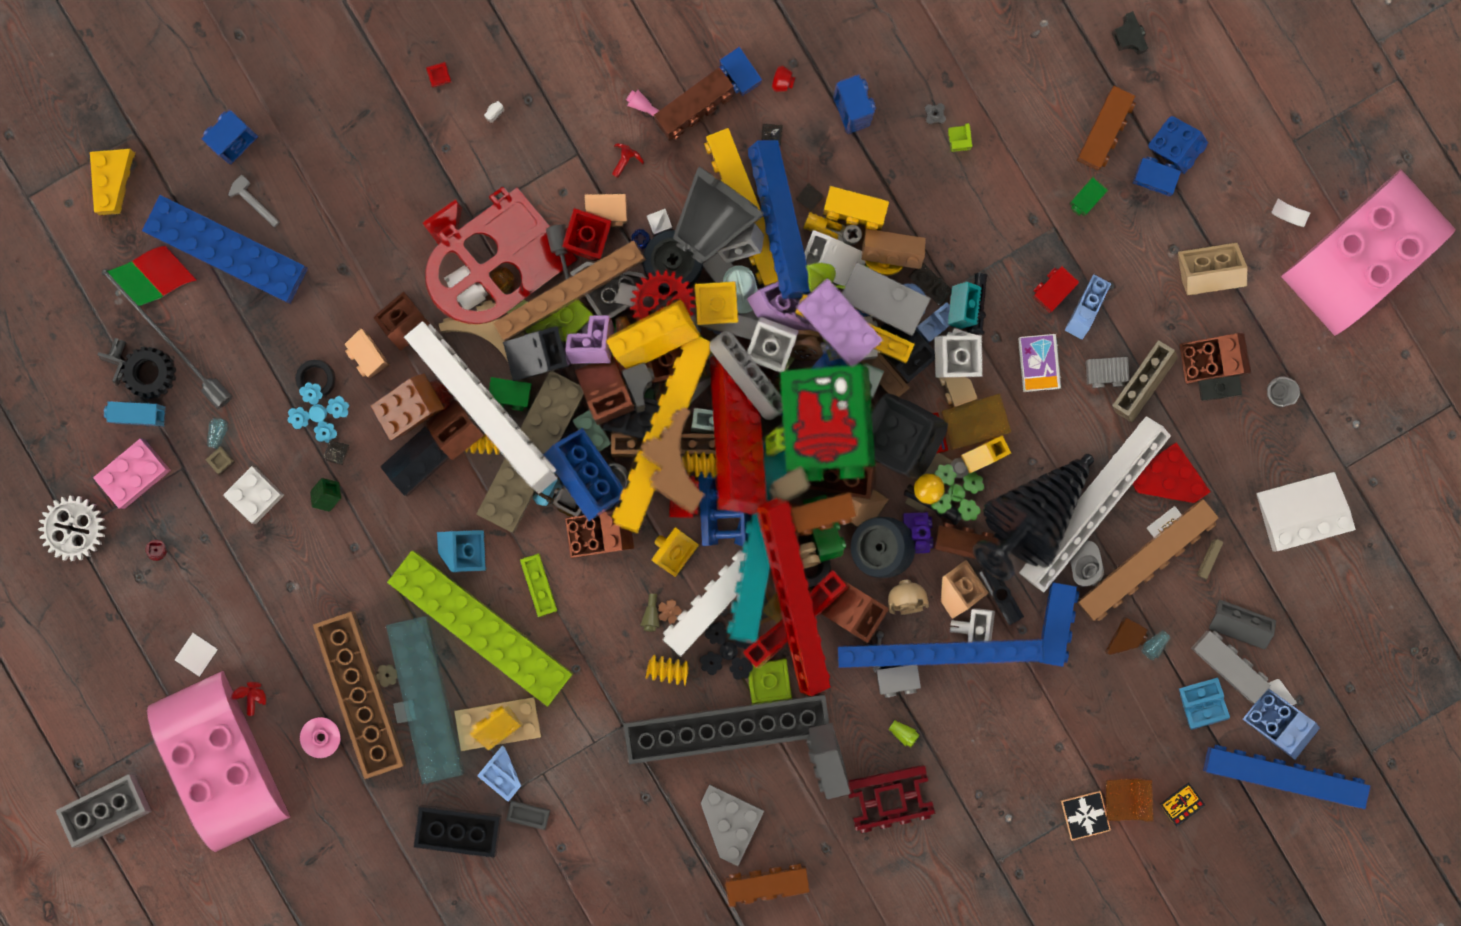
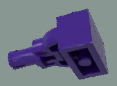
[902,512,933,554]

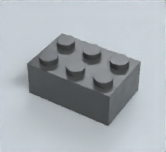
[806,723,850,799]

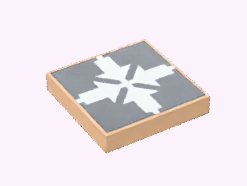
[1061,791,1111,841]

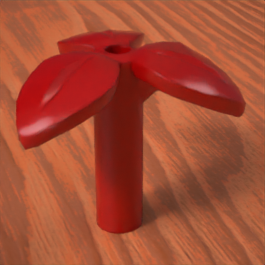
[612,143,644,178]
[231,681,266,716]

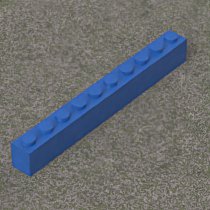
[838,639,1045,667]

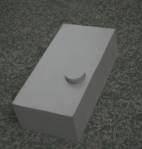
[842,263,931,336]
[56,774,152,848]

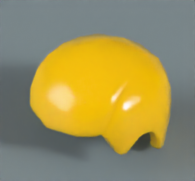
[914,473,945,504]

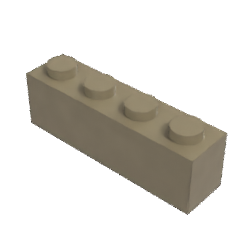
[1112,340,1178,423]

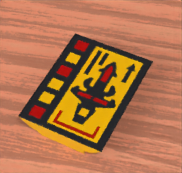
[1160,782,1206,827]

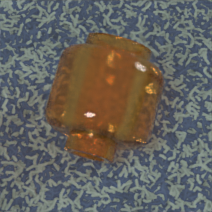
[486,267,515,294]

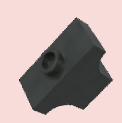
[1112,11,1148,55]
[1198,375,1242,401]

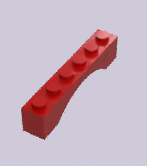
[743,571,849,669]

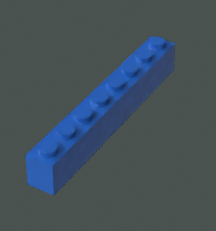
[748,140,811,299]
[1203,745,1370,809]

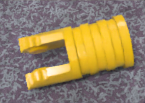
[803,212,843,240]

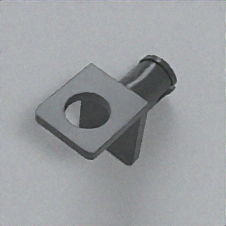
[97,338,127,386]

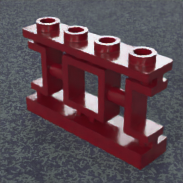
[848,764,935,833]

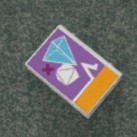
[1018,334,1061,392]

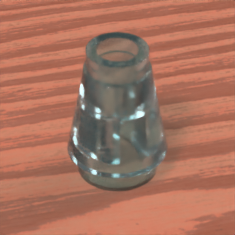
[206,417,229,449]
[1141,630,1171,660]

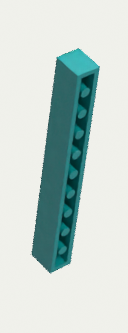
[727,439,787,644]

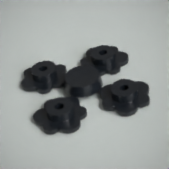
[700,622,753,680]

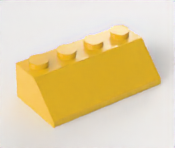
[606,300,700,369]

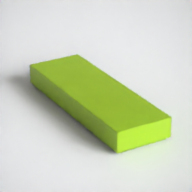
[520,553,558,617]

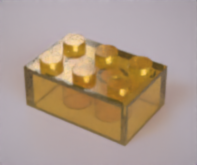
[940,394,1011,451]

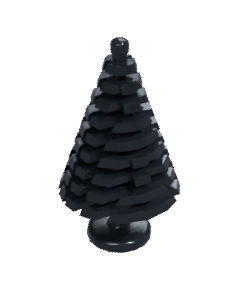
[973,454,1094,581]

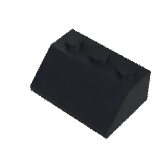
[380,427,450,496]

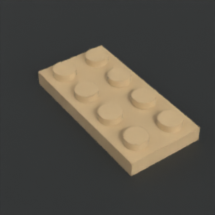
[454,697,541,751]

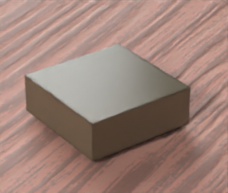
[205,446,235,475]

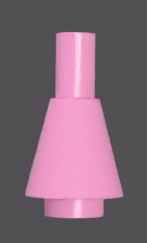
[626,89,659,116]

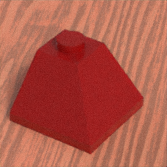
[423,200,462,245]
[562,208,612,261]

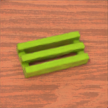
[765,428,785,456]

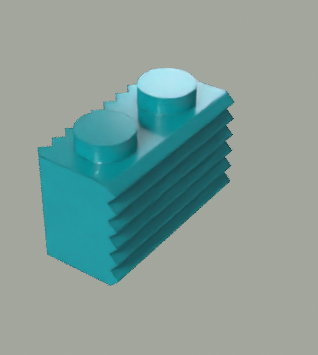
[948,282,981,329]

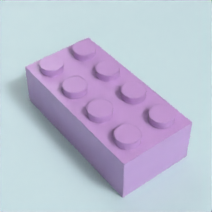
[796,279,883,366]

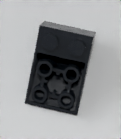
[880,323,935,384]
[503,326,572,381]

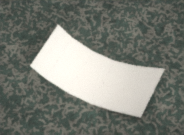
[1271,198,1310,227]

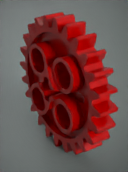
[630,270,696,321]

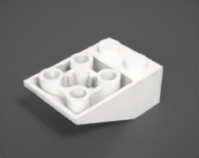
[804,230,865,286]

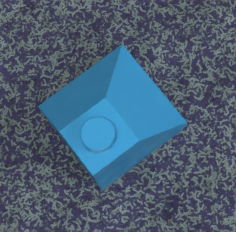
[437,530,486,572]

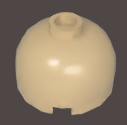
[888,580,929,615]

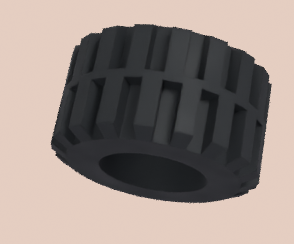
[121,347,176,399]

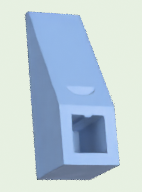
[1065,274,1111,339]

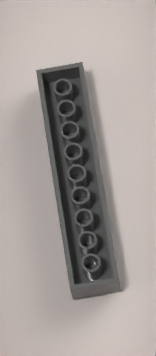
[624,694,829,764]

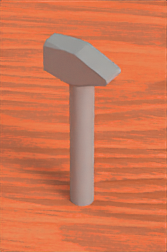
[228,175,280,228]

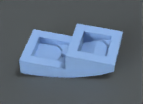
[915,302,950,343]

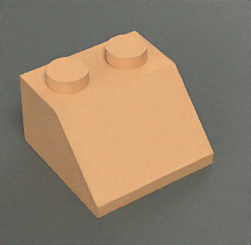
[585,194,627,227]
[345,329,390,379]

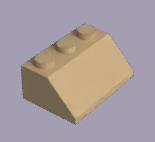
[1178,243,1247,295]

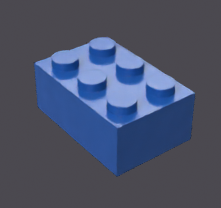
[201,110,259,165]

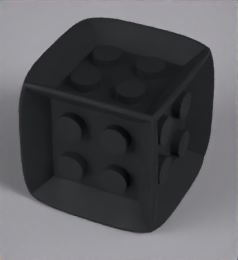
[872,394,948,478]

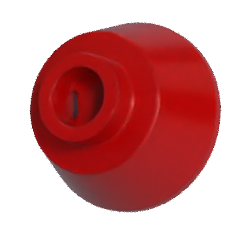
[772,65,796,92]

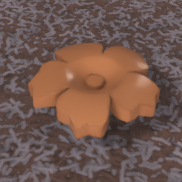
[658,599,682,624]

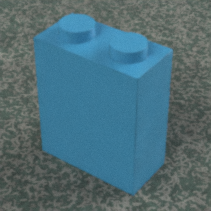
[104,401,165,427]

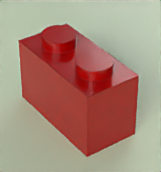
[1032,266,1079,313]

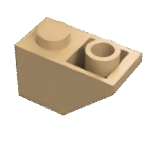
[938,377,978,408]

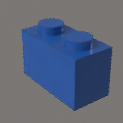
[718,47,762,96]
[1132,157,1181,197]

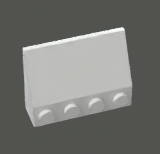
[1256,472,1356,551]

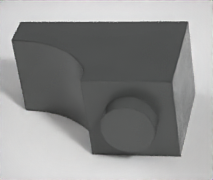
[622,363,655,413]

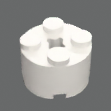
[444,265,488,310]

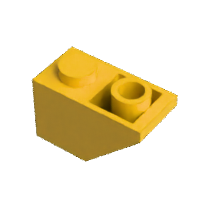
[961,435,1011,473]

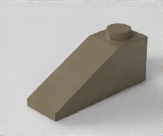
[769,467,809,501]

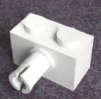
[950,608,995,642]

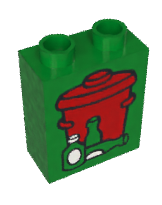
[780,365,875,481]

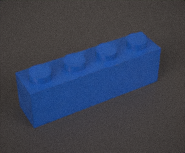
[1037,582,1079,667]

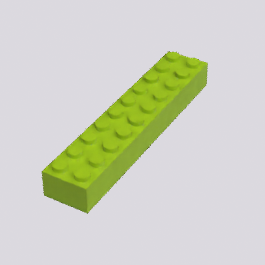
[387,550,574,707]

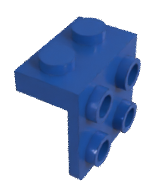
[1148,116,1208,174]

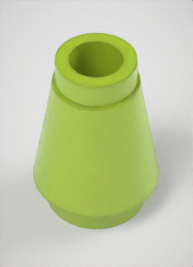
[889,720,920,748]

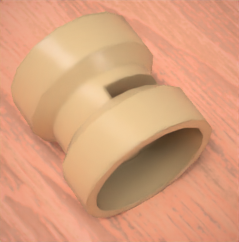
[799,542,821,568]

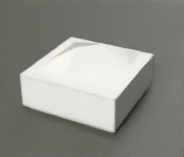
[484,101,504,123]
[647,209,672,235]

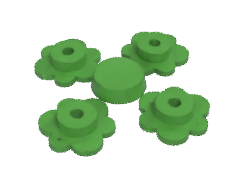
[931,464,984,521]

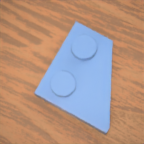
[477,745,522,801]

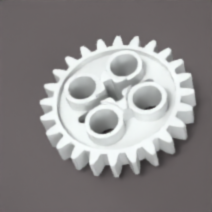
[38,496,106,561]

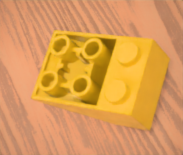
[470,705,523,751]

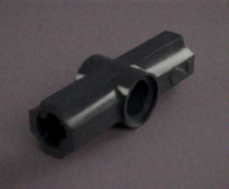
[979,569,1024,625]

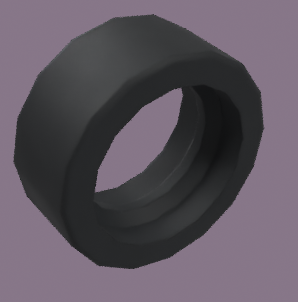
[295,359,336,397]

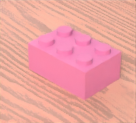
[93,439,171,509]

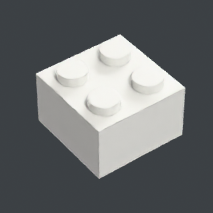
[747,317,799,372]
[935,335,982,377]
[223,466,284,524]

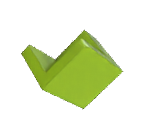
[948,123,972,152]

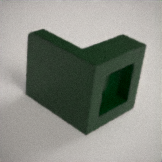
[310,478,341,511]

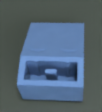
[1243,688,1320,760]

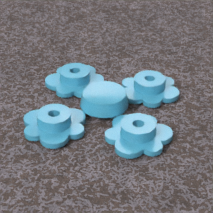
[287,382,349,443]

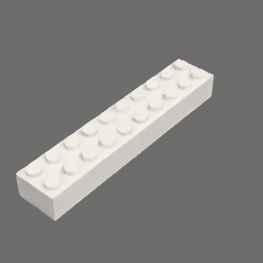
[404,321,557,494]

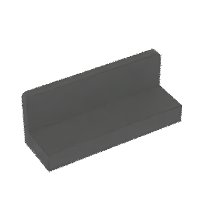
[1209,599,1276,649]

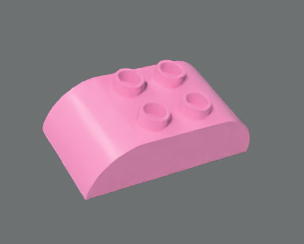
[1281,169,1456,336]
[147,671,290,852]

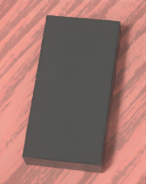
[506,800,550,830]

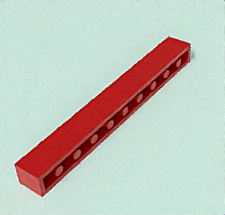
[756,498,831,697]

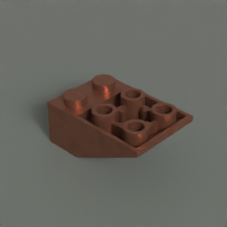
[1179,333,1251,384]
[575,355,635,425]
[426,399,484,460]
[565,510,634,558]
[820,580,889,643]

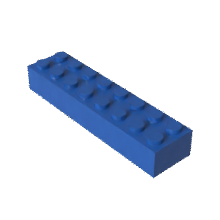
[142,195,308,304]

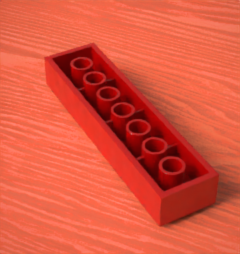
[710,355,767,514]

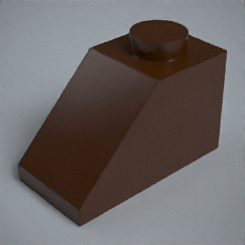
[1104,617,1148,655]

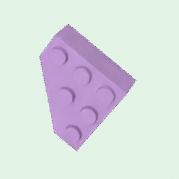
[747,281,818,332]

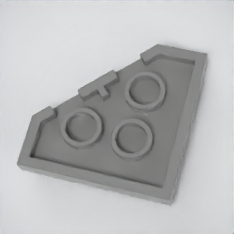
[701,784,764,866]

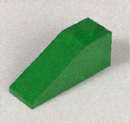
[1069,177,1108,216]

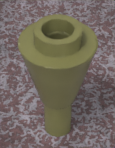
[640,594,660,632]

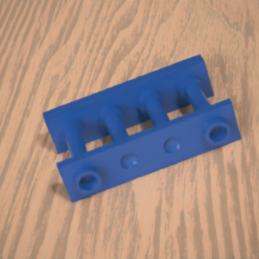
[699,472,752,546]

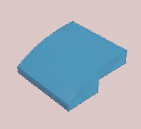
[1179,678,1230,730]

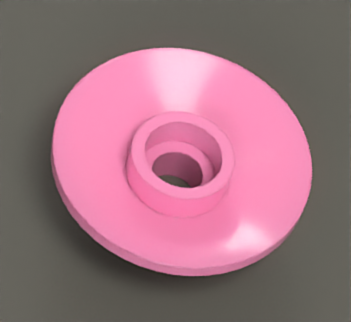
[300,717,341,758]

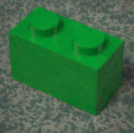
[489,377,532,411]

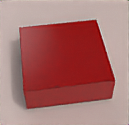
[426,62,451,88]

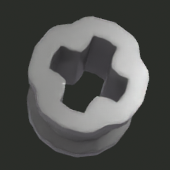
[842,225,862,245]

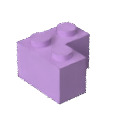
[565,316,615,364]

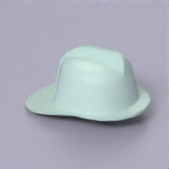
[723,265,758,313]

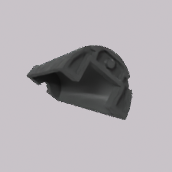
[673,167,764,264]

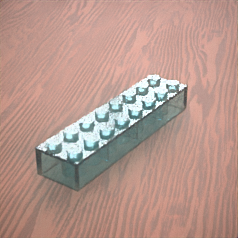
[386,616,464,784]

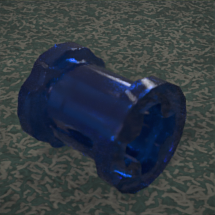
[631,229,650,249]

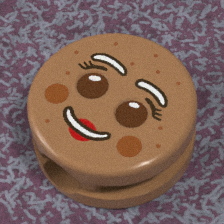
[790,330,824,361]

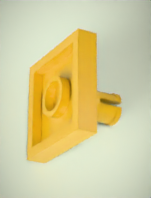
[695,281,739,325]
[651,527,699,577]

